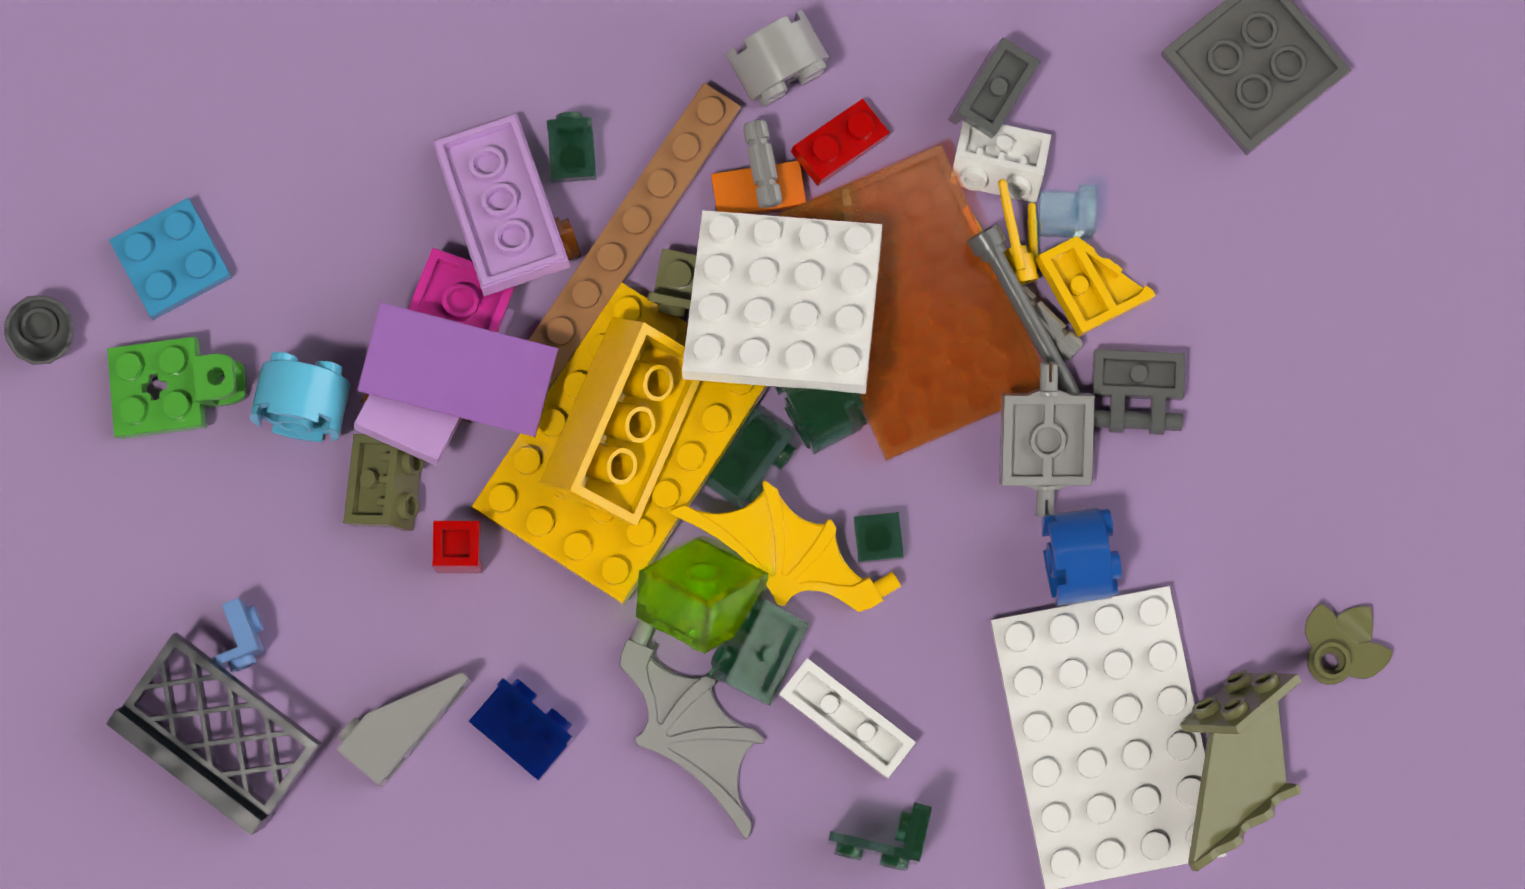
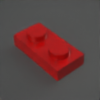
[791,98,890,186]

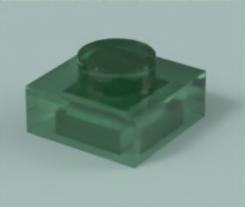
[853,512,904,564]

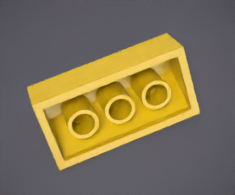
[539,317,700,526]

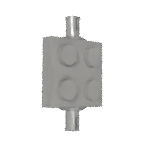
[999,362,1095,517]

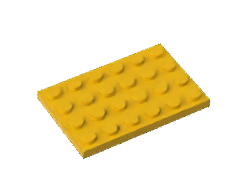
[472,282,769,605]

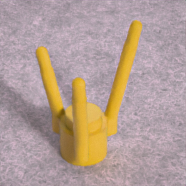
[962,179,1040,285]

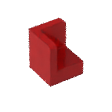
[432,521,482,573]

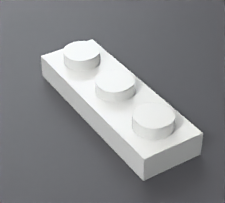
[779,658,916,780]

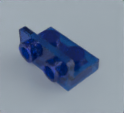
[468,678,575,781]

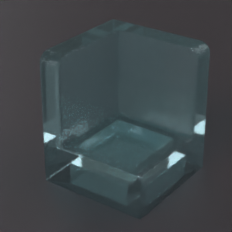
[1038,185,1097,239]

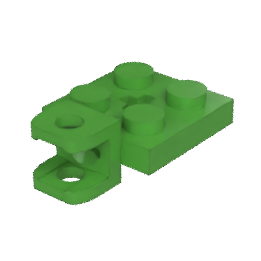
[107,337,247,439]

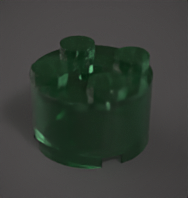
[774,386,867,455]

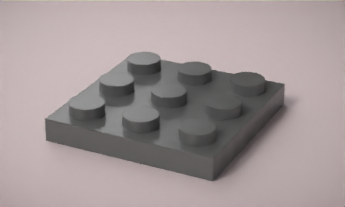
[1161,0,1351,156]

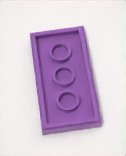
[357,302,559,437]

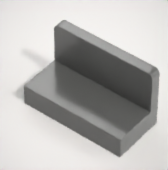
[948,37,1041,139]

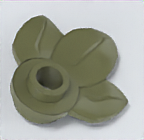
[1305,604,1393,685]

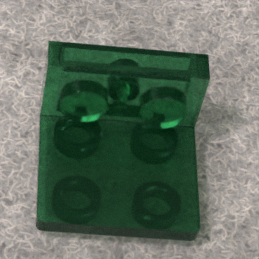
[827,802,932,871]

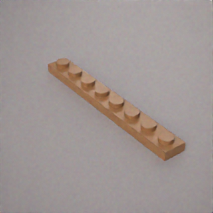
[529,83,741,393]

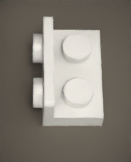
[950,121,1051,202]

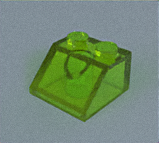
[636,538,768,654]

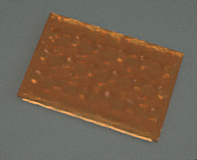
[777,144,1040,462]

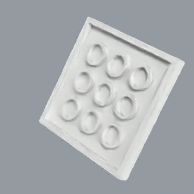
[682,210,882,394]

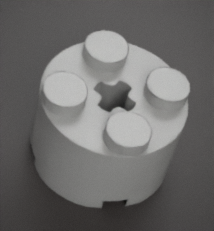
[725,10,830,108]

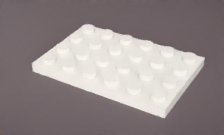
[990,586,1226,889]

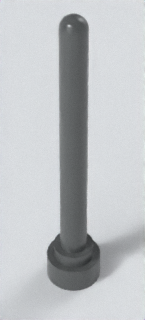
[966,223,1081,393]

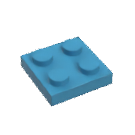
[109,198,232,320]

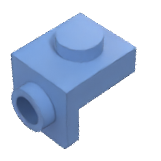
[213,598,265,673]

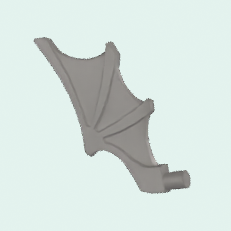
[619,619,764,839]

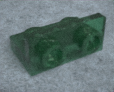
[704,408,797,509]
[709,596,809,706]

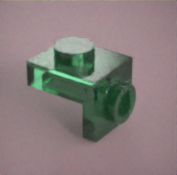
[546,112,597,183]

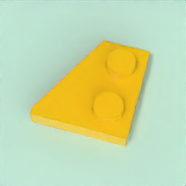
[1035,236,1156,337]

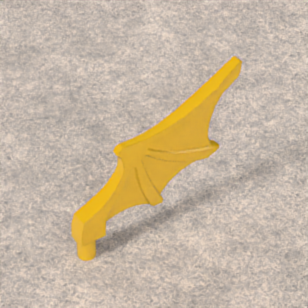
[670,480,901,612]

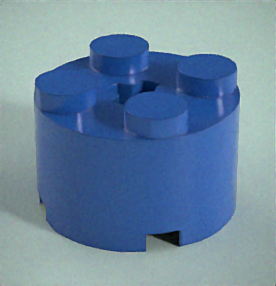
[1041,508,1122,606]

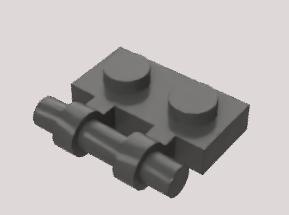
[1092,349,1185,435]

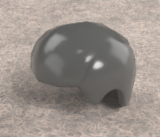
[4,295,74,365]

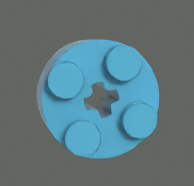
[250,352,351,442]

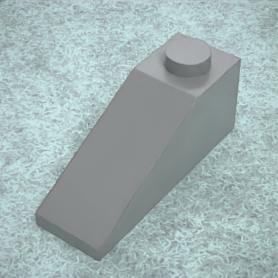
[336,672,472,787]

